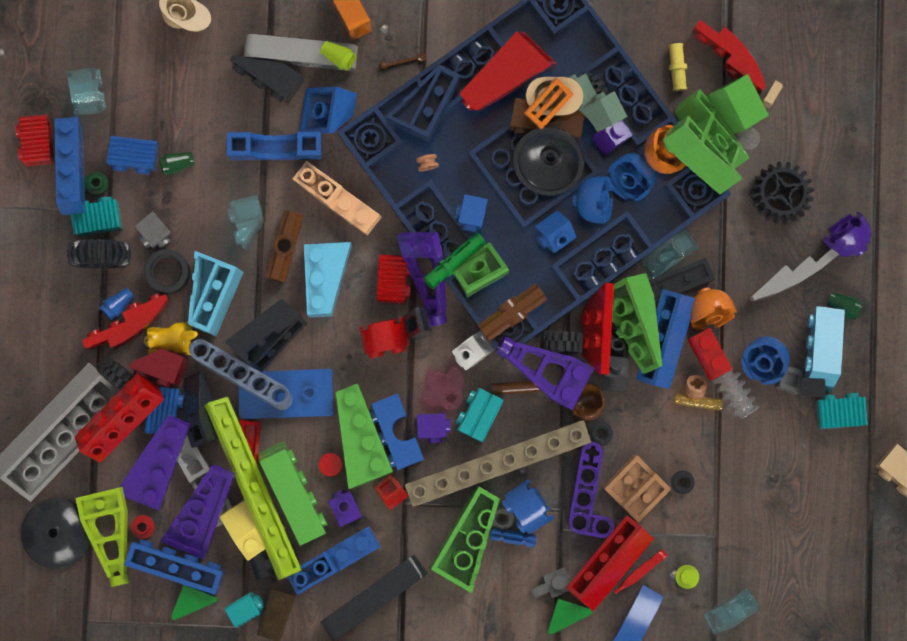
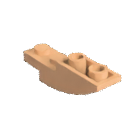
[293,161,381,236]

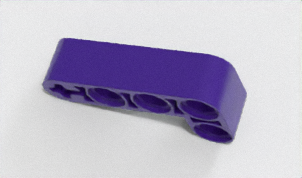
[568,442,613,538]

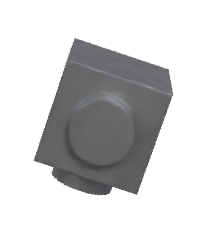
[135,212,173,251]

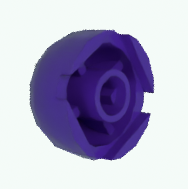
[823,212,872,257]

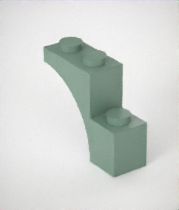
[568,74,627,132]

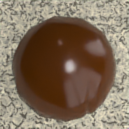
[571,383,605,421]

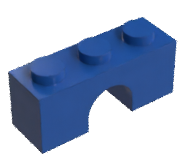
[369,394,424,471]

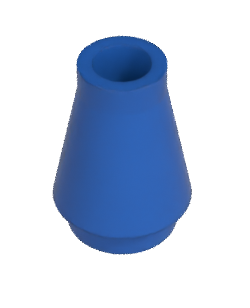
[99,287,135,321]

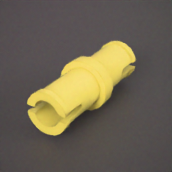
[668,43,687,92]

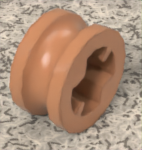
[416,154,439,172]
[685,375,708,399]

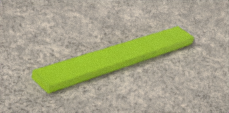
[205,396,301,580]

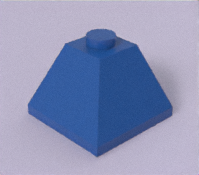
[299,87,357,134]

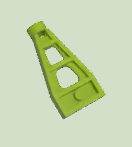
[75,487,130,587]

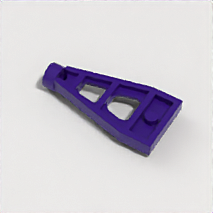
[397,232,447,326]
[496,336,594,410]

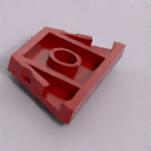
[580,283,614,375]

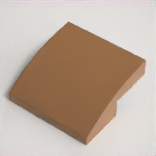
[602,454,671,523]

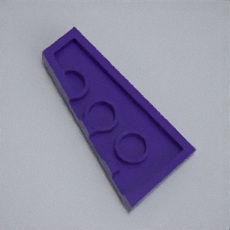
[160,464,235,559]

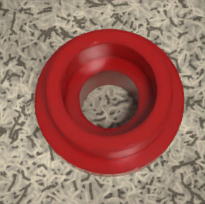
[131,515,155,539]

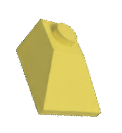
[220,500,285,561]

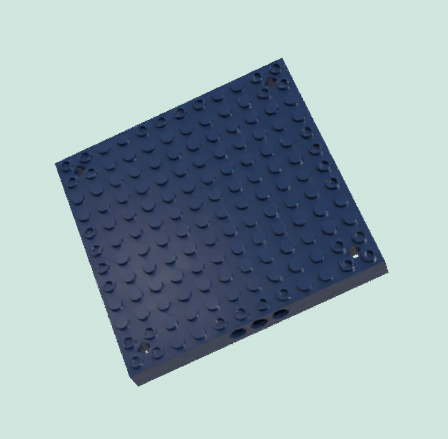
[337,0,731,361]

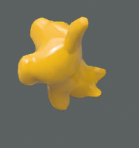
[144,322,198,356]

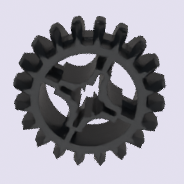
[751,161,814,225]
[67,239,131,269]

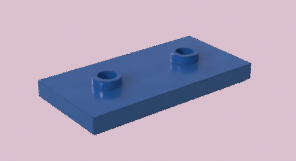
[238,369,334,419]

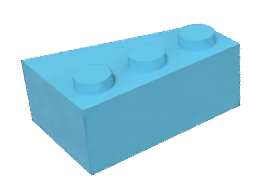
[304,242,352,318]
[188,251,244,337]
[805,306,845,392]

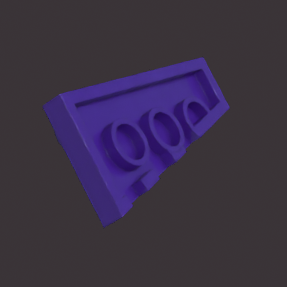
[119,415,190,511]

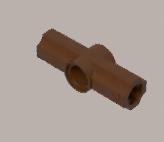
[265,210,304,283]
[478,283,547,342]

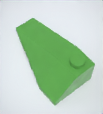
[612,273,662,374]

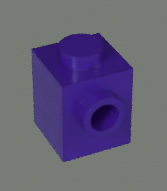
[592,120,633,156]
[417,413,451,443]
[328,489,363,527]

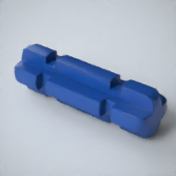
[490,528,537,548]

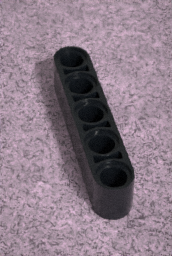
[320,554,428,641]

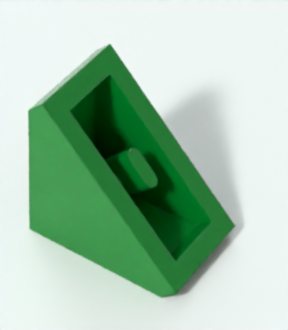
[171,585,220,621]
[547,598,593,635]

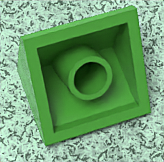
[706,74,769,134]
[454,243,509,297]

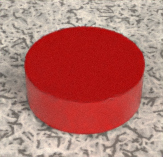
[319,453,343,477]

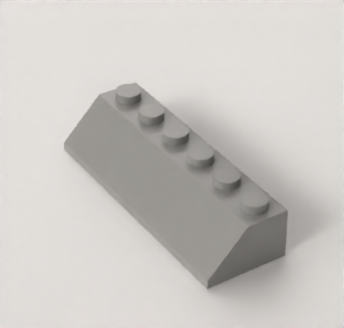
[0,363,120,502]

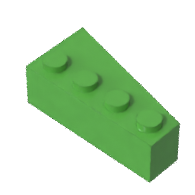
[336,383,393,490]
[259,441,328,546]
[428,485,500,593]

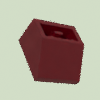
[129,349,189,388]

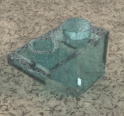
[227,194,265,250]
[704,588,760,635]

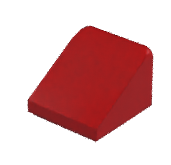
[373,473,408,510]

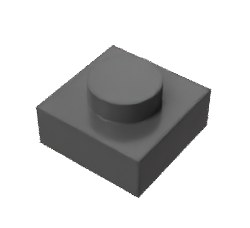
[775,366,804,395]

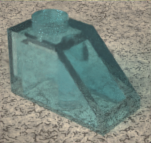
[641,229,699,278]

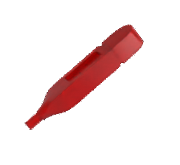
[614,548,668,594]

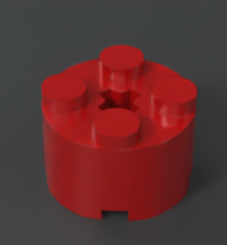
[359,317,410,359]

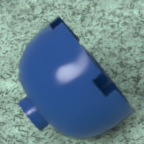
[608,153,656,201]
[573,176,613,223]
[741,336,790,385]

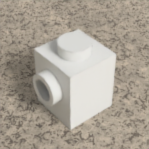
[452,331,494,370]

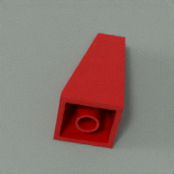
[459,31,558,111]

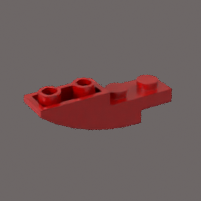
[692,20,766,95]
[82,293,170,351]

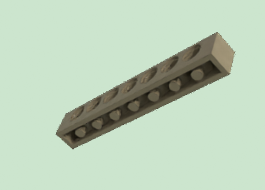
[405,420,591,507]

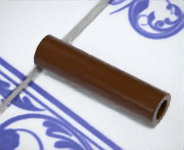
[491,381,539,395]

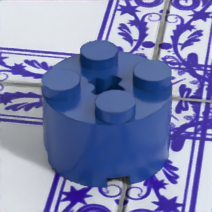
[502,479,554,534]

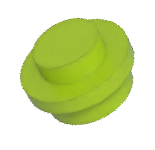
[675,565,699,589]

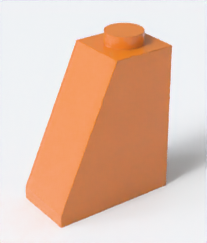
[331,0,372,41]

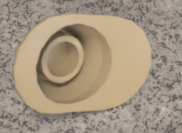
[159,0,211,32]
[526,77,583,115]

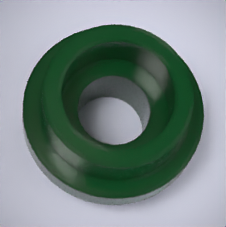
[85,171,109,195]

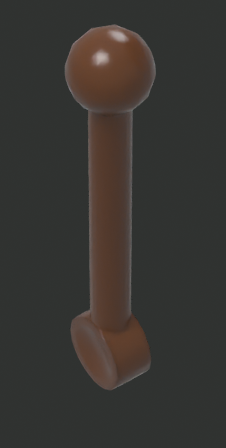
[379,53,426,71]

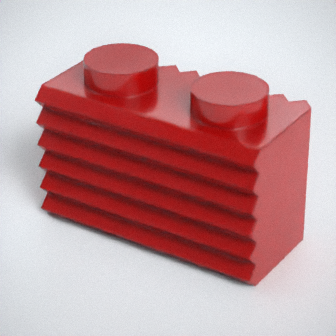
[15,115,54,167]
[377,255,411,305]
[688,328,733,381]

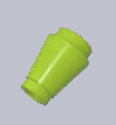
[320,41,356,71]

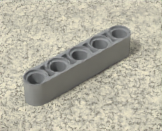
[243,34,358,71]

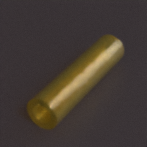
[674,393,723,411]

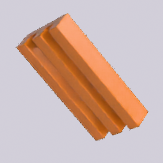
[524,78,574,130]

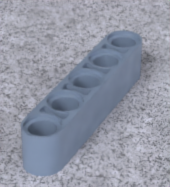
[189,339,293,410]

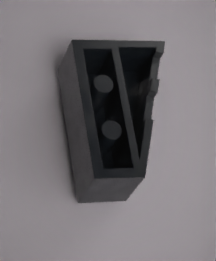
[225,298,308,372]

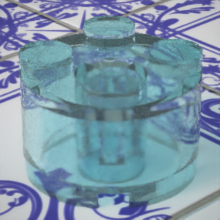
[67,67,106,117]

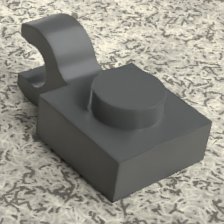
[530,567,571,598]

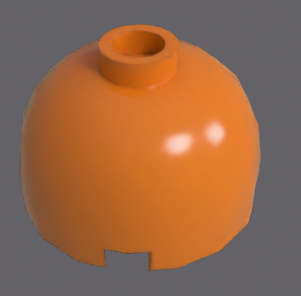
[644,125,686,174]
[690,288,737,331]

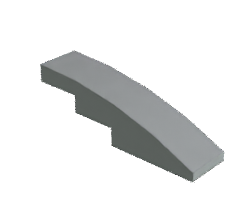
[749,249,839,302]
[178,436,233,527]

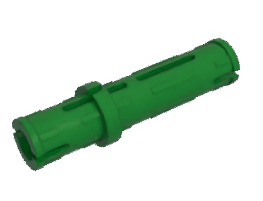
[423,232,486,289]

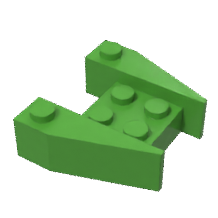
[663,89,749,194]

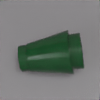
[159,152,195,176]
[827,292,864,320]

